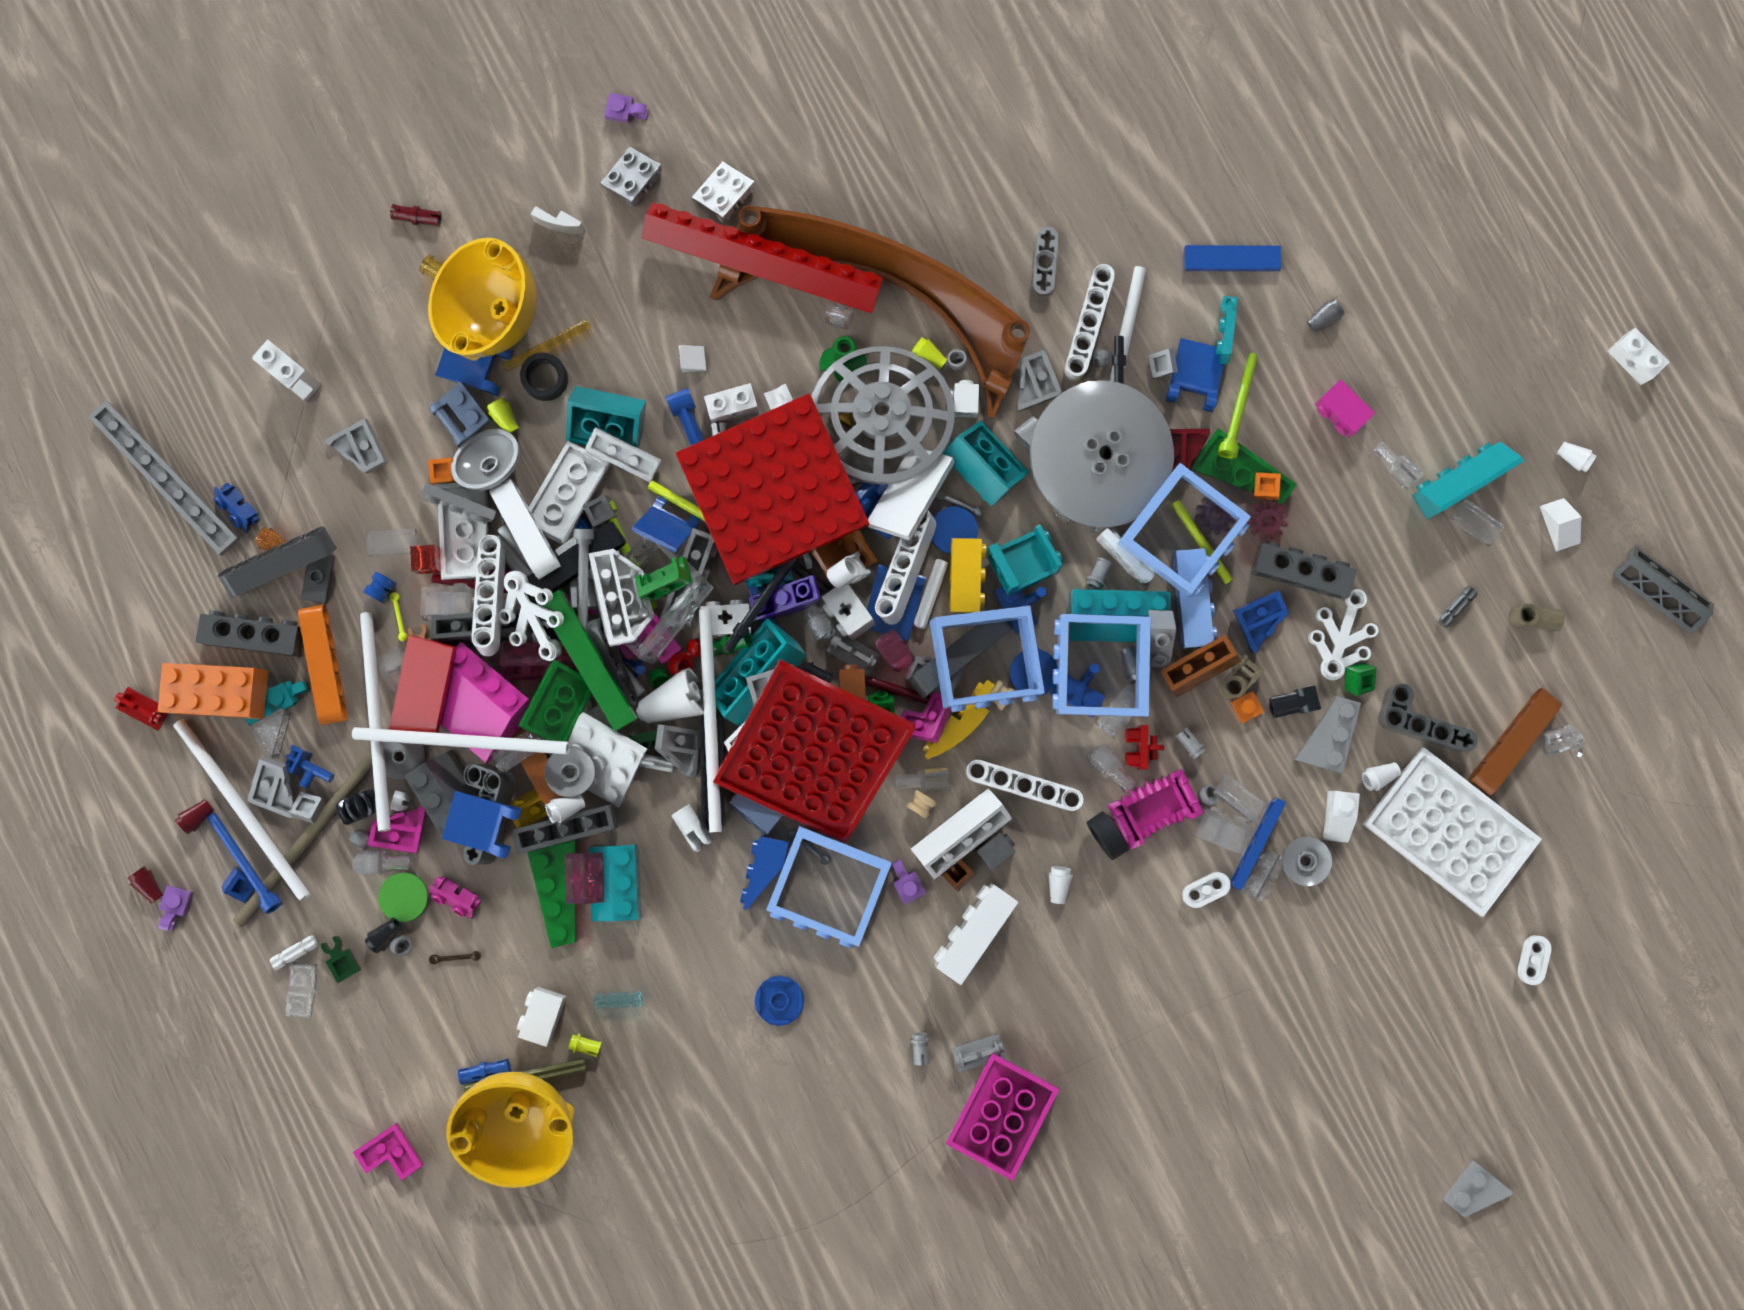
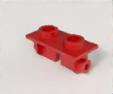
[114,687,168,731]

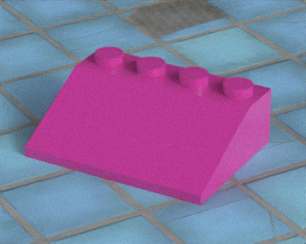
[441,642,531,764]
[946,1053,1059,1181]

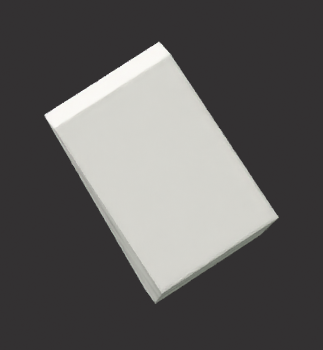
[1540,498,1582,552]

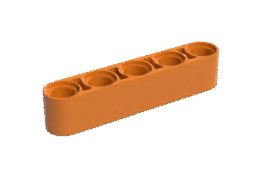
[298,604,348,726]

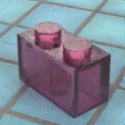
[565,852,604,904]

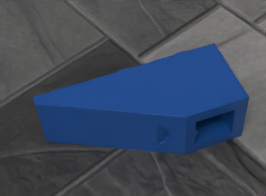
[740,836,790,910]

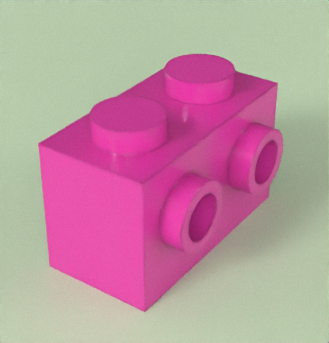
[1314,379,1375,438]

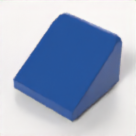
[221,867,255,903]

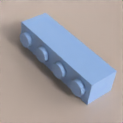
[1172,549,1217,650]

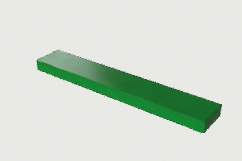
[539,589,638,731]

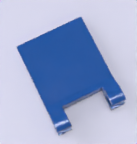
[1165,338,1224,412]
[435,348,513,396]
[631,496,701,553]
[867,564,926,641]
[442,791,522,859]

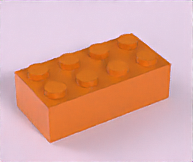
[158,663,269,719]

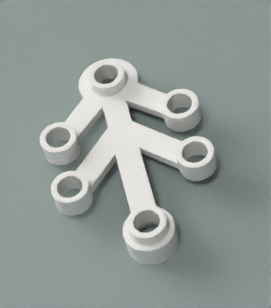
[498,571,564,661]
[1308,589,1379,680]

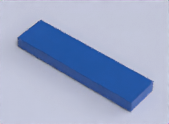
[1184,245,1281,271]
[1230,798,1286,890]

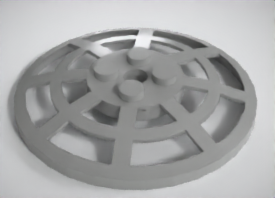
[811,346,955,485]

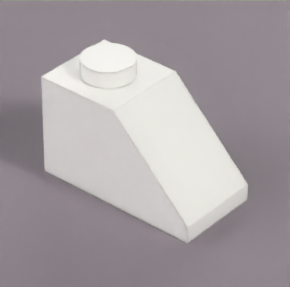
[1323,791,1360,843]

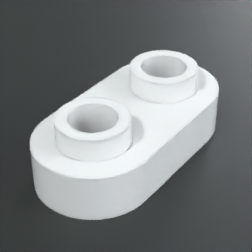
[1182,872,1230,908]
[1517,935,1551,985]

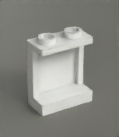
[252,339,322,402]

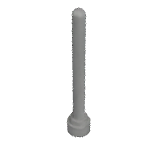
[574,529,594,632]

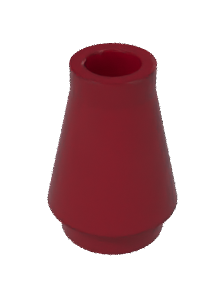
[175,799,214,835]
[128,866,163,904]

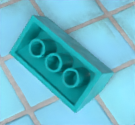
[1412,441,1524,519]
[1069,589,1171,643]
[715,618,806,726]

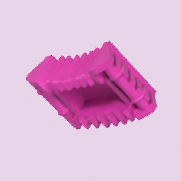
[1107,768,1204,850]

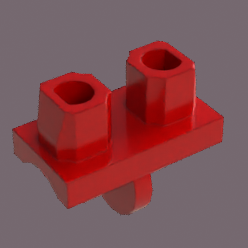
[1125,725,1165,770]

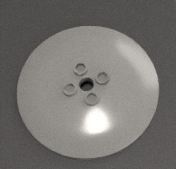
[1030,381,1174,527]

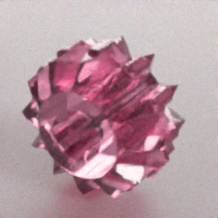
[1247,499,1289,540]
[876,630,915,672]

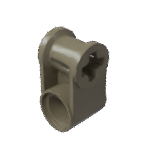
[1219,654,1265,700]

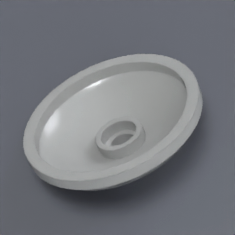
[451,429,520,491]

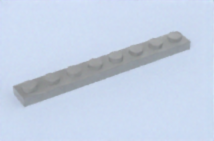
[88,400,240,556]

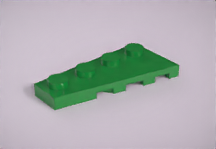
[1192,428,1297,505]
[527,840,577,948]

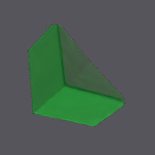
[1344,663,1377,696]

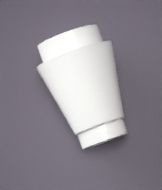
[1557,441,1597,472]
[1362,762,1401,791]
[546,795,585,823]
[1048,866,1073,904]

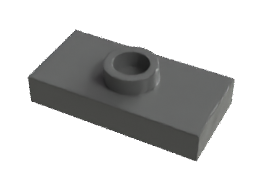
[301,554,335,603]

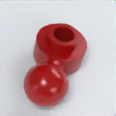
[668,638,701,675]

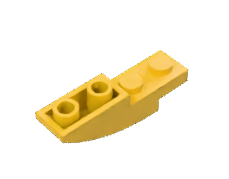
[923,680,995,759]

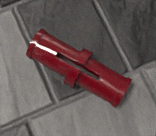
[390,204,442,227]

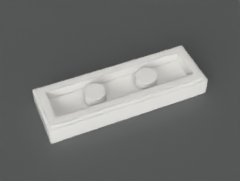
[584,427,661,482]

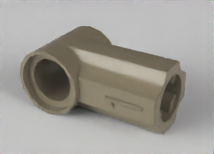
[1509,604,1565,631]

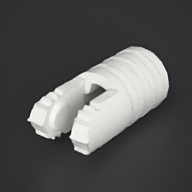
[671,804,712,852]

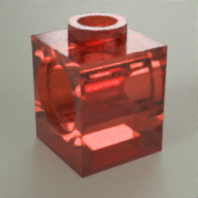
[410,544,441,575]

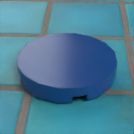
[932,506,978,555]
[1010,649,1057,697]
[755,975,804,1026]

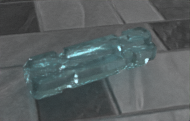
[594,991,643,1009]

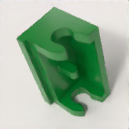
[635,556,693,602]

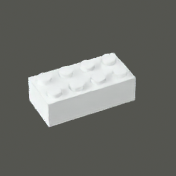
[933,883,1018,985]

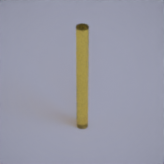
[502,319,591,372]

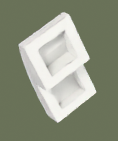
[531,206,585,234]

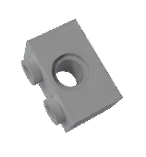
[1147,610,1176,668]

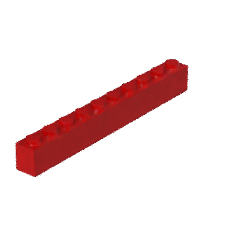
[641,202,883,314]

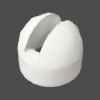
[390,790,410,811]

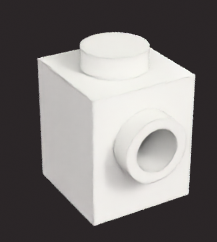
[950,380,979,418]

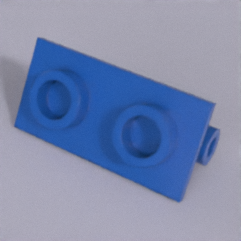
[214,483,260,533]

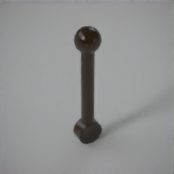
[429,951,481,965]

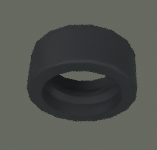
[520,352,568,401]
[1086,812,1129,860]

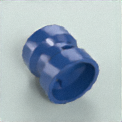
[363,571,397,604]

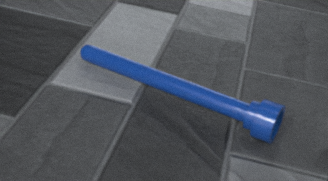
[208,813,283,914]

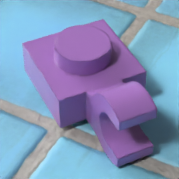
[604,93,649,123]
[891,859,926,905]
[158,885,194,931]

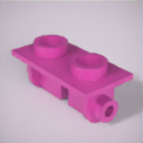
[429,876,481,919]

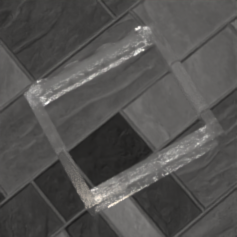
[596,536,714,664]

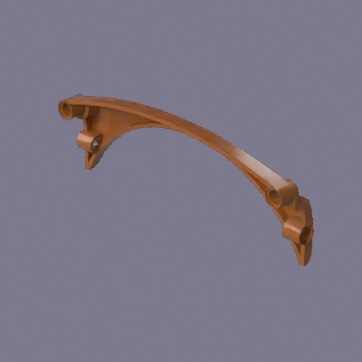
[709,205,1030,419]

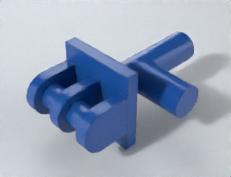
[285,745,335,789]

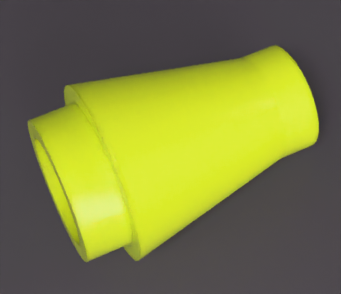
[911,337,947,370]
[487,397,519,433]

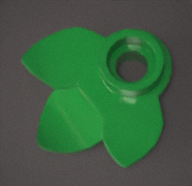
[819,336,867,383]

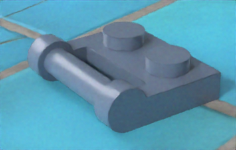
[429,382,492,447]

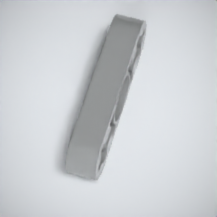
[1032,227,1059,298]

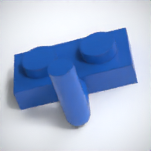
[993,587,1046,634]
[1050,663,1105,718]

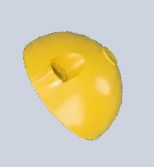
[428,238,538,361]
[446,1072,575,1188]

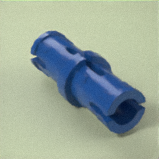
[458,1059,511,1085]

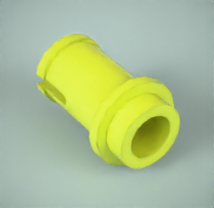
[568,1033,602,1058]

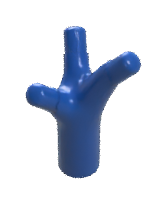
[622,655,646,677]

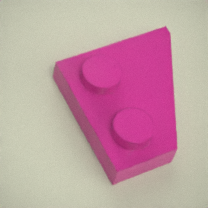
[367,806,427,854]

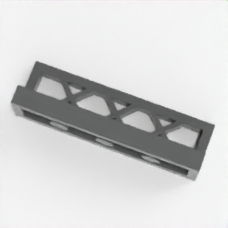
[1613,546,1714,634]

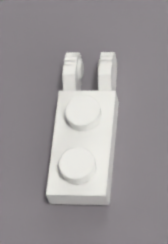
[1096,528,1154,585]

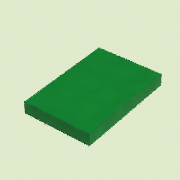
[518,660,592,742]

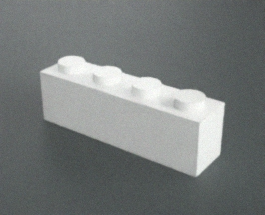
[911,788,1012,880]

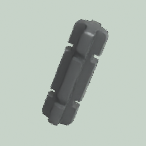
[1437,586,1478,628]

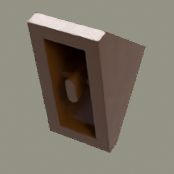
[941,859,976,892]

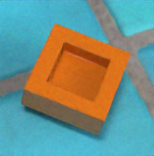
[428,457,456,485]
[1254,473,1281,500]
[1229,691,1264,724]

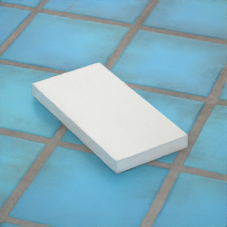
[529,441,611,544]
[868,449,955,540]
[437,483,490,580]

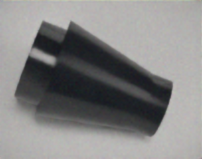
[365,918,402,953]

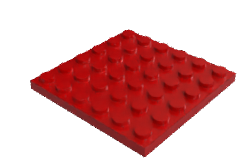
[675,393,870,586]
[713,660,916,843]

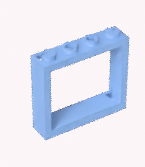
[1117,463,1251,597]
[930,606,1045,712]
[1052,614,1151,717]
[766,826,891,949]

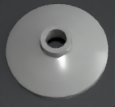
[383,742,425,779]
[544,747,595,797]
[1282,837,1332,886]

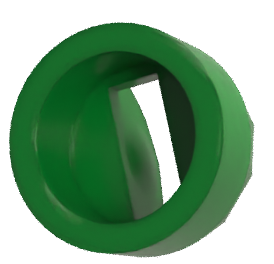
[648,666,669,688]

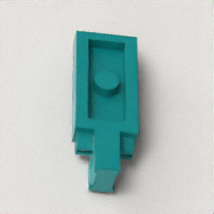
[1216,296,1238,365]
[245,681,310,726]

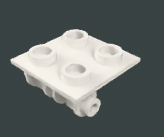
[692,162,755,222]

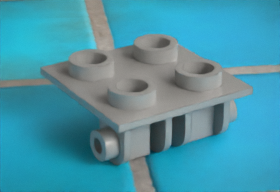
[601,147,662,207]

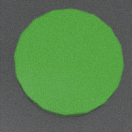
[378,872,429,922]

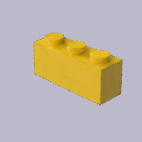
[949,538,986,612]

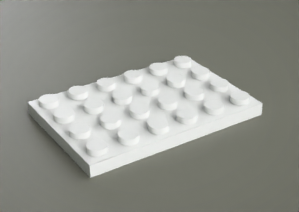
[1363,747,1542,917]

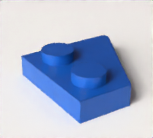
[1233,590,1289,653]

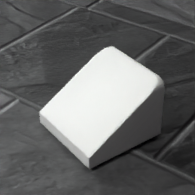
[679,345,706,373]

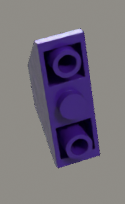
[748,575,821,621]

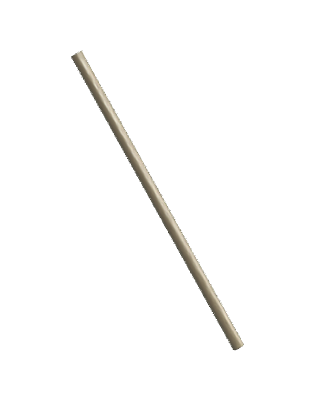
[233,726,390,927]

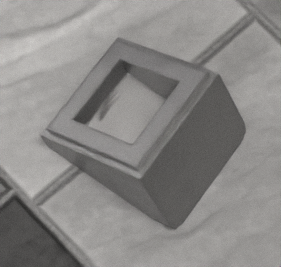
[569,580,597,610]

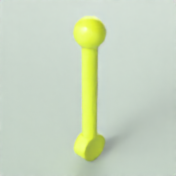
[389,592,408,642]

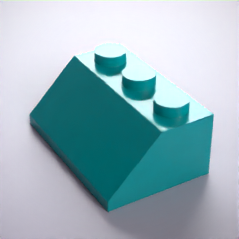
[566,386,646,448]
[943,420,1030,507]
[589,844,642,921]

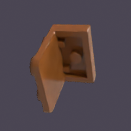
[811,530,878,580]

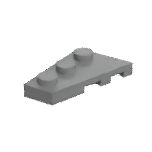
[1294,696,1361,774]

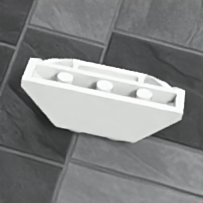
[589,549,654,647]

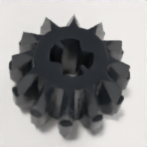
[336,789,376,825]

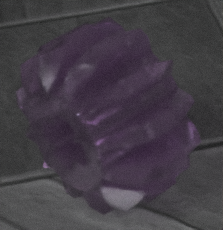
[1194,495,1236,536]

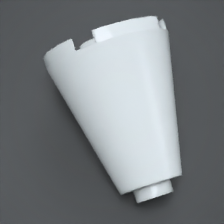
[636,668,704,724]

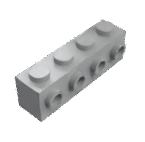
[660,528,719,631]

